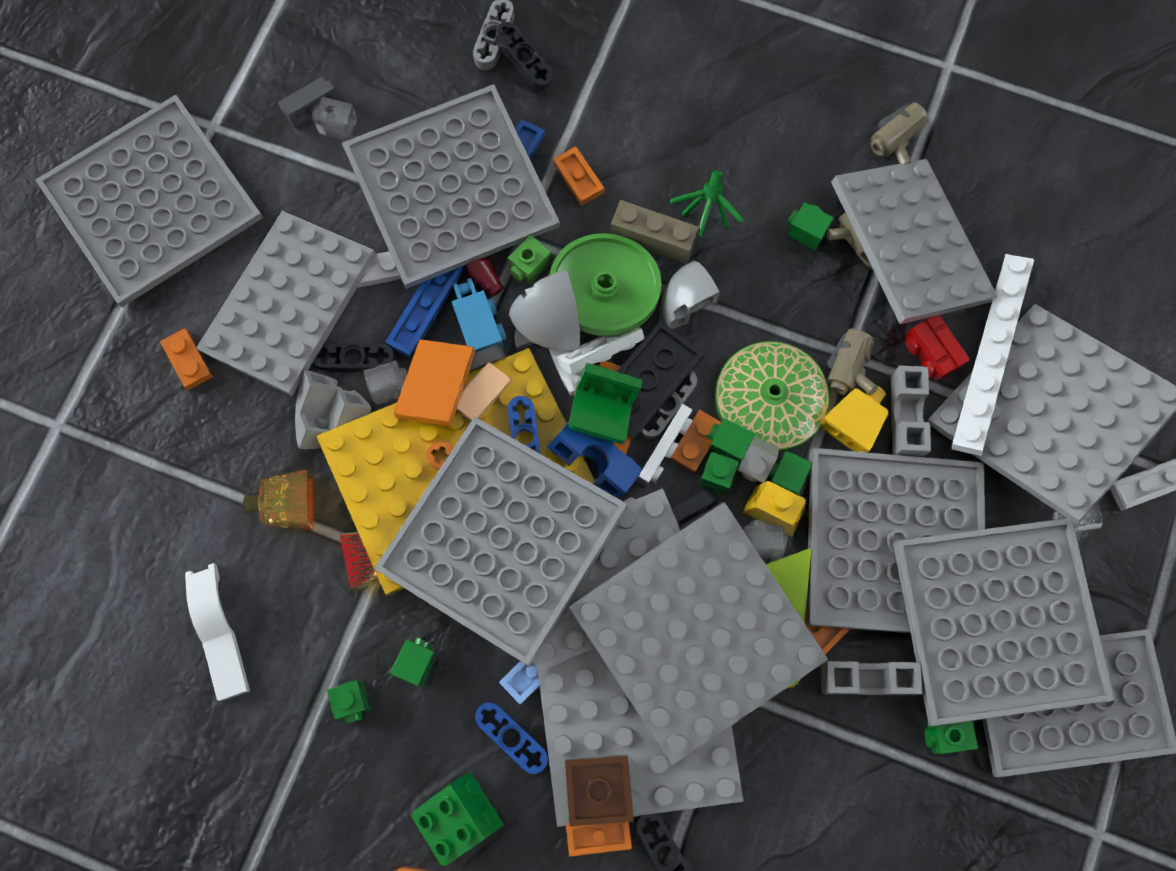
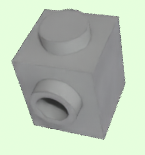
[737,436,779,483]

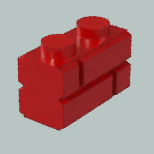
[905,315,970,383]

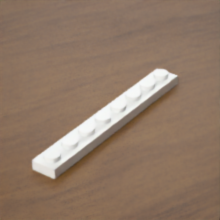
[952,254,1034,456]

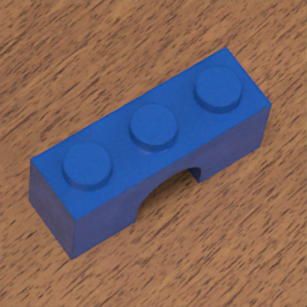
[547,421,643,499]

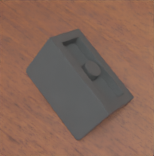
[278,77,340,129]

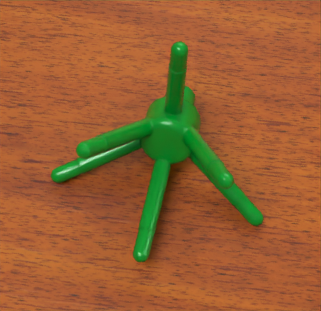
[670,170,744,237]

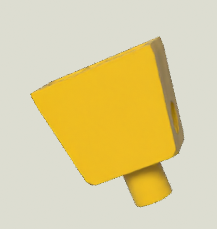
[820,386,888,453]
[742,481,806,537]

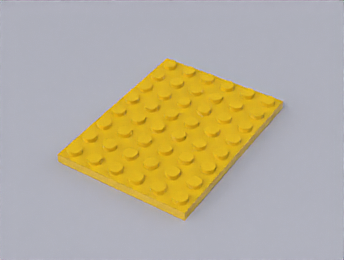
[316,348,595,596]

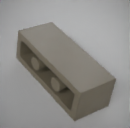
[610,200,699,264]

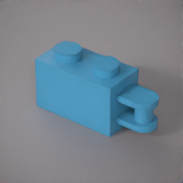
[452,278,507,353]

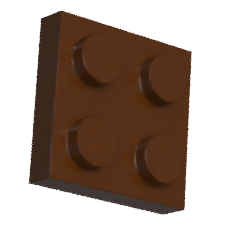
[565,755,633,826]

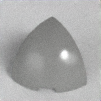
[658,261,720,330]
[509,270,580,351]
[295,370,372,449]

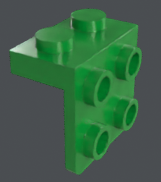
[569,362,642,444]
[412,772,504,866]

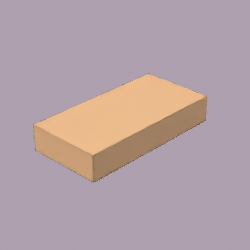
[456,362,511,422]

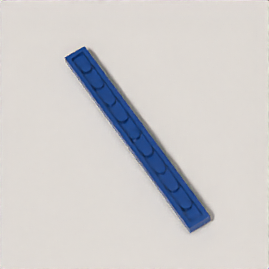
[385,119,545,358]

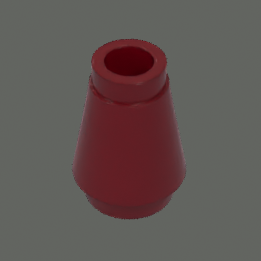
[465,258,504,297]

